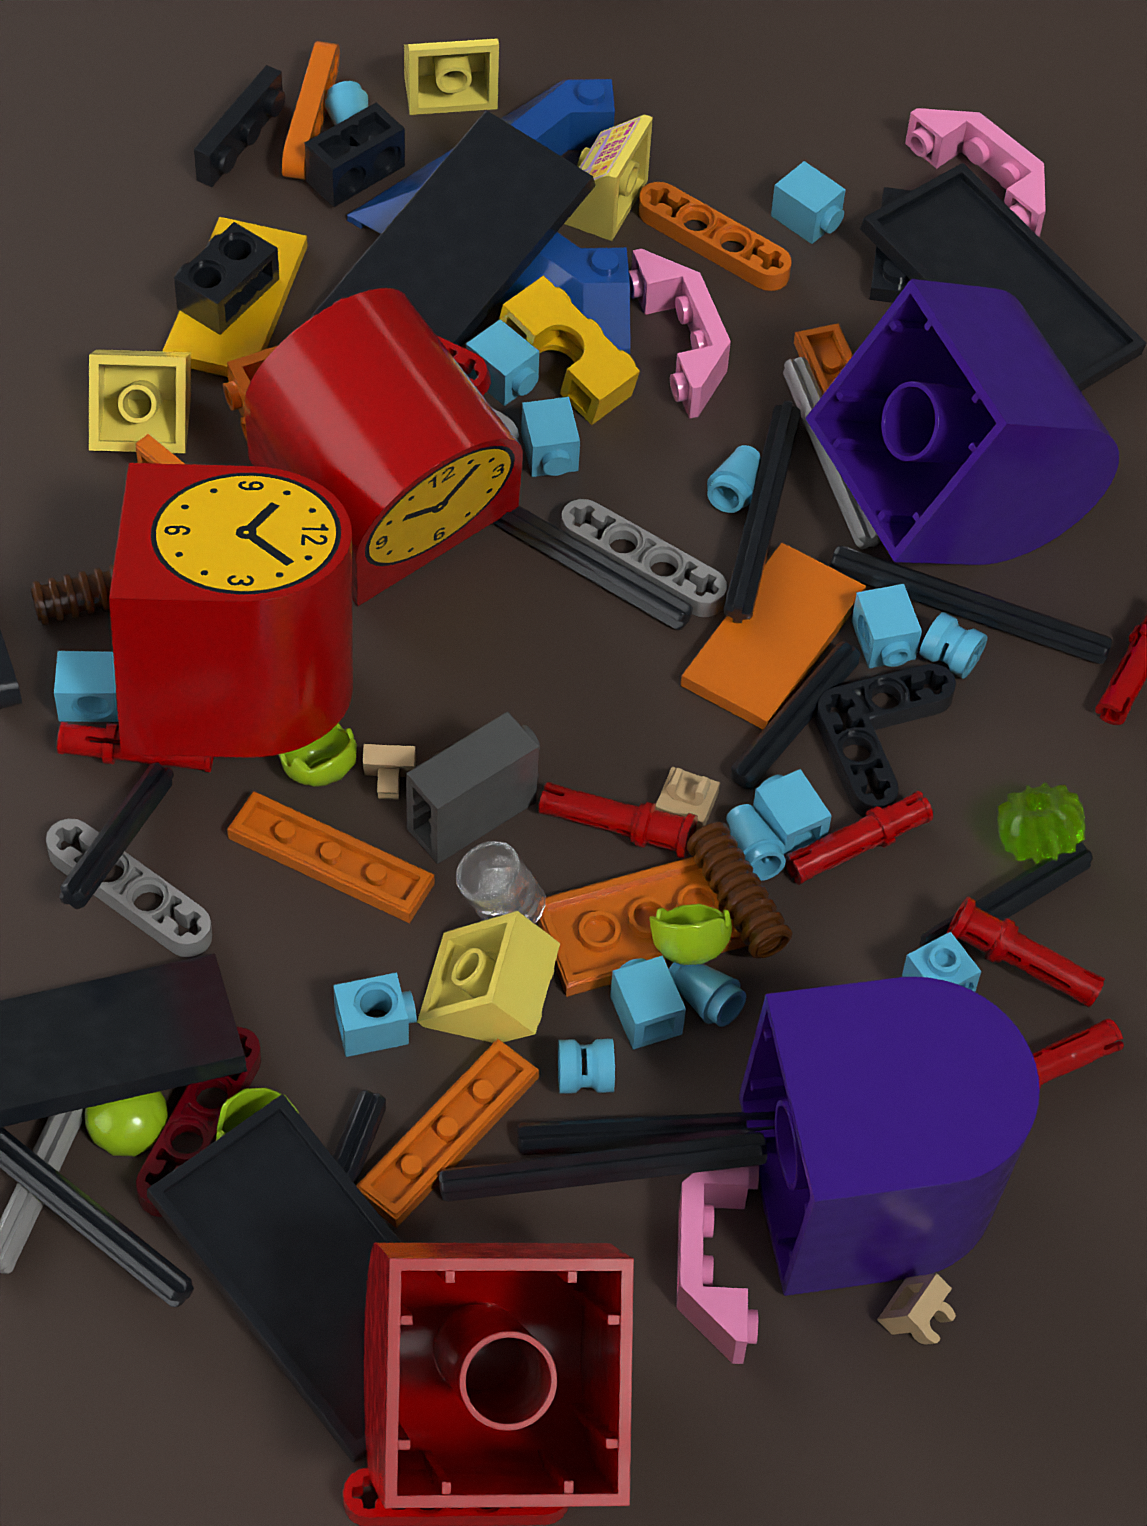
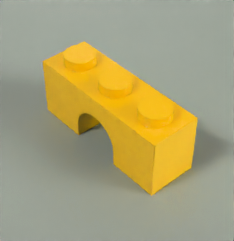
[499,275,640,425]

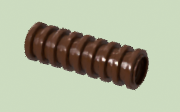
[31,564,114,625]
[686,822,793,959]

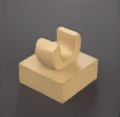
[363,744,416,800]
[656,767,720,831]
[877,1273,956,1345]

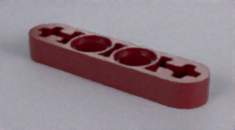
[136,1026,261,1217]

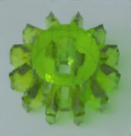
[997,782,1086,864]

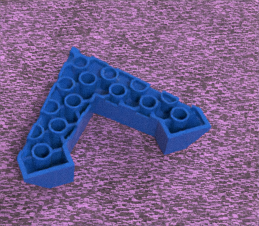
[347,79,630,355]

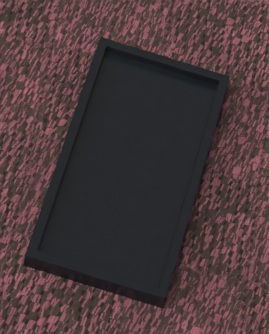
[313,110,596,346]
[860,163,1147,391]
[0,953,247,1128]
[147,1094,401,1462]

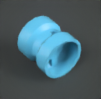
[919,612,988,679]
[558,1039,615,1094]

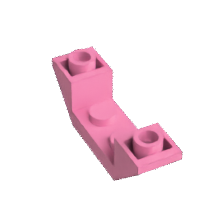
[905,108,1046,237]
[629,249,731,419]
[676,1165,759,1364]

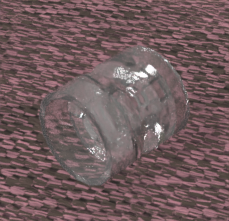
[456,841,546,924]

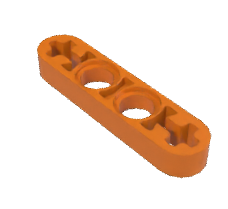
[282,41,340,180]
[638,182,791,291]

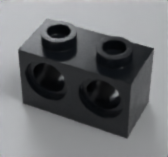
[305,102,405,207]
[174,222,279,335]

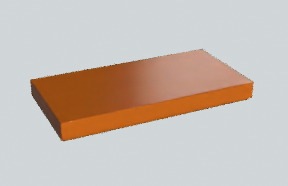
[680,543,866,729]
[533,856,749,997]

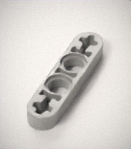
[561,499,727,617]
[46,818,213,957]

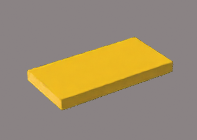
[163,217,308,377]

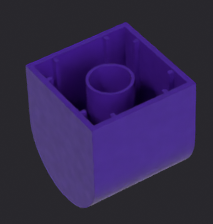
[805,279,1119,565]
[739,977,1040,1296]

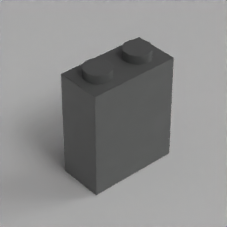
[406,711,540,864]

